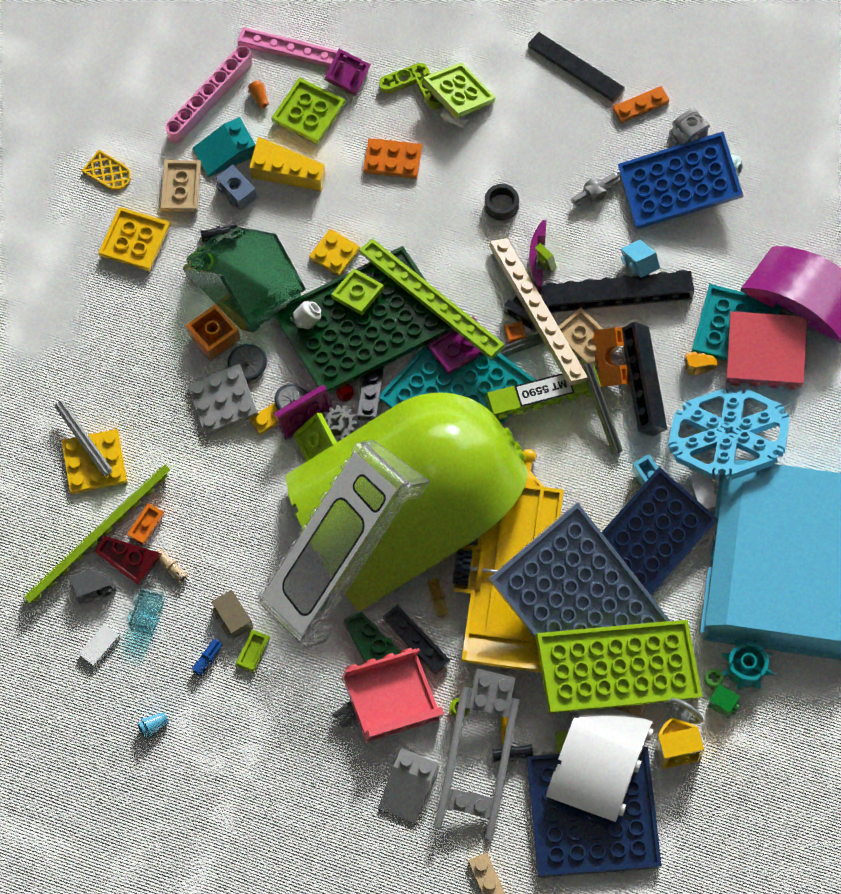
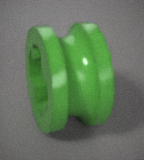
[704,668,723,689]

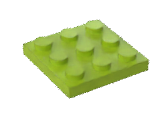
[421,62,496,118]
[271,77,346,144]

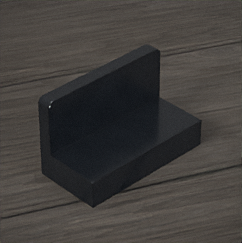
[504,295,537,331]

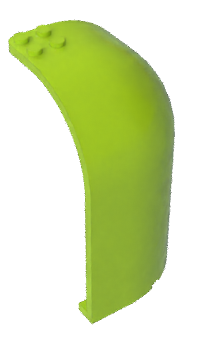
[285,393,528,612]

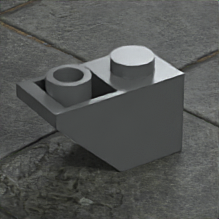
[70,570,117,603]

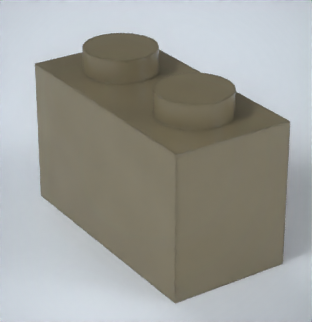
[211,590,253,639]

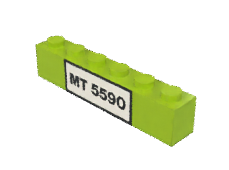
[484,365,601,420]

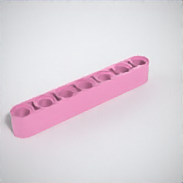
[166,46,252,143]

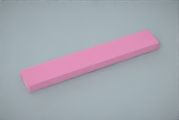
[237,27,337,68]

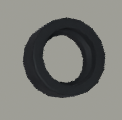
[484,184,519,221]

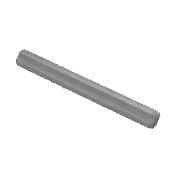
[55,400,112,477]

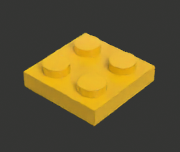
[309,229,360,277]

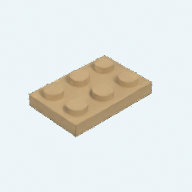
[161,160,201,212]
[558,308,620,368]

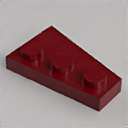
[94,536,162,585]

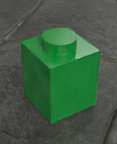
[708,684,741,718]

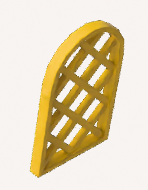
[81,150,131,190]

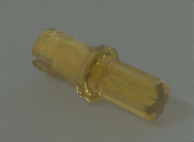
[427,579,448,618]

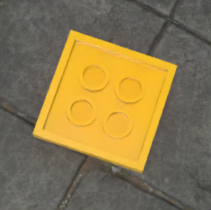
[98,207,171,272]
[61,429,128,494]

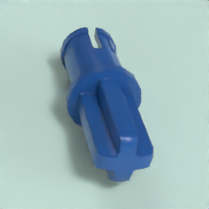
[191,639,223,676]

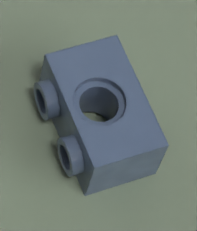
[216,165,257,210]

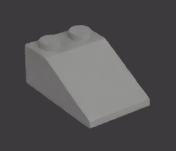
[378,748,439,824]

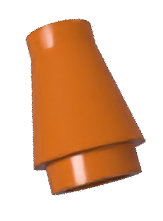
[248,80,269,109]

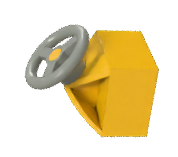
[656,698,704,770]

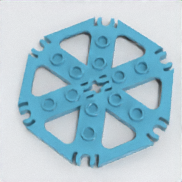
[668,387,790,480]

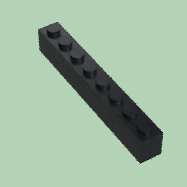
[542,270,694,313]

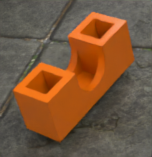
[593,327,629,387]

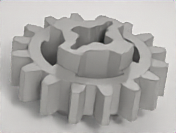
[323,405,359,442]

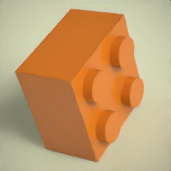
[186,304,240,361]

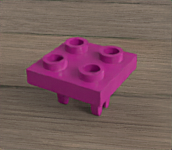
[324,48,371,96]

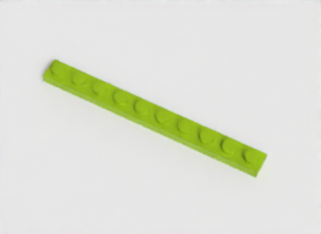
[359,238,505,360]
[22,464,171,603]

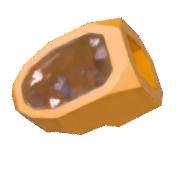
[684,352,717,375]

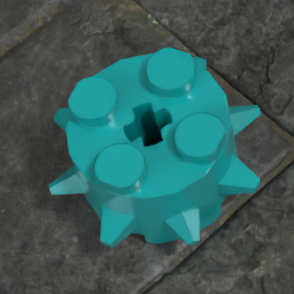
[721,639,774,690]

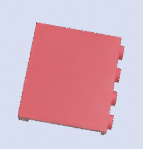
[725,312,807,390]
[342,648,444,743]

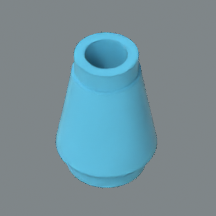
[137,712,169,737]

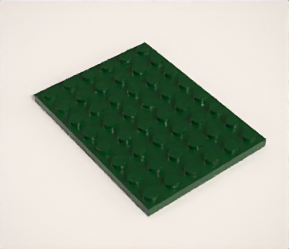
[272,246,454,394]

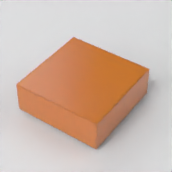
[504,321,527,344]

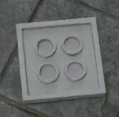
[187,364,259,436]

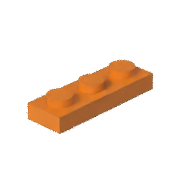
[613,86,670,123]

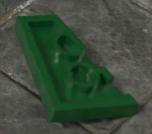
[343,612,402,663]

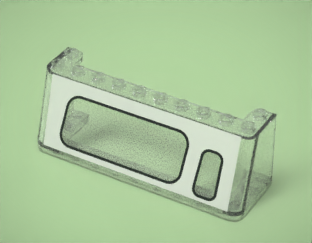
[258,440,430,648]

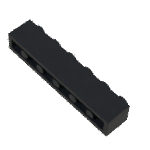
[622,322,667,436]

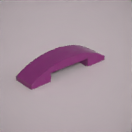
[529,220,547,294]

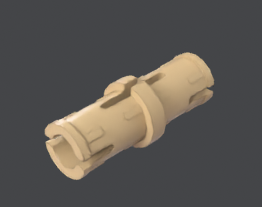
[156,549,188,584]

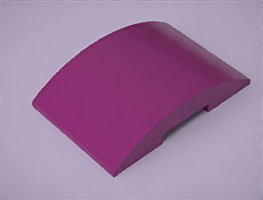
[740,246,841,343]

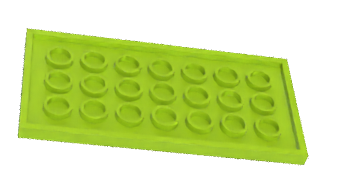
[535,619,702,714]

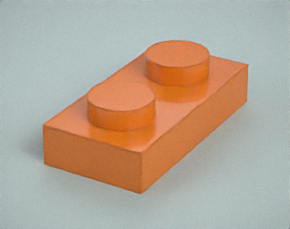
[127,503,165,546]

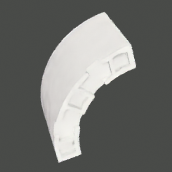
[546,708,654,822]

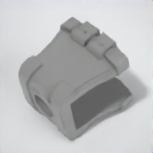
[669,108,710,146]

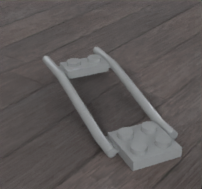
[434,669,520,840]

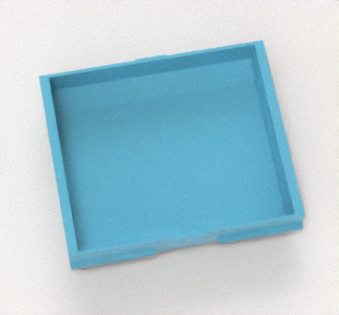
[700,460,841,660]

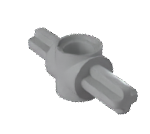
[571,173,620,207]

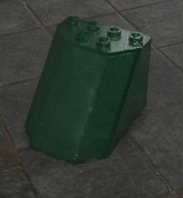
[183,227,306,332]

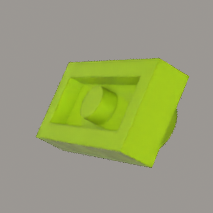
[535,243,557,273]

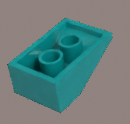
[193,117,256,177]

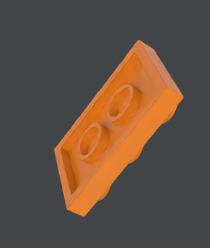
[363,138,423,179]

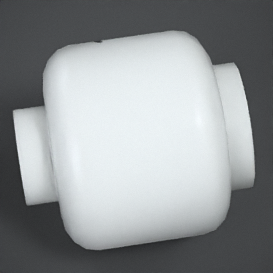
[293,301,321,329]

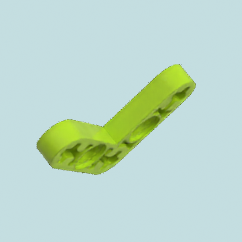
[379,63,442,110]

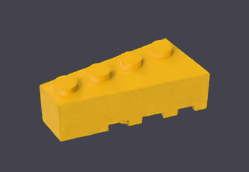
[249,136,326,191]

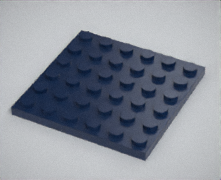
[527,747,662,878]

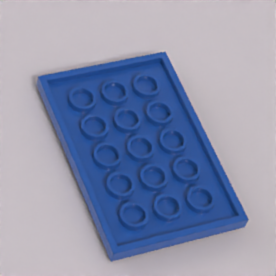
[618,131,744,230]

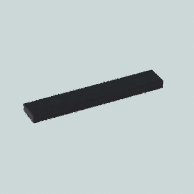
[528,32,625,103]

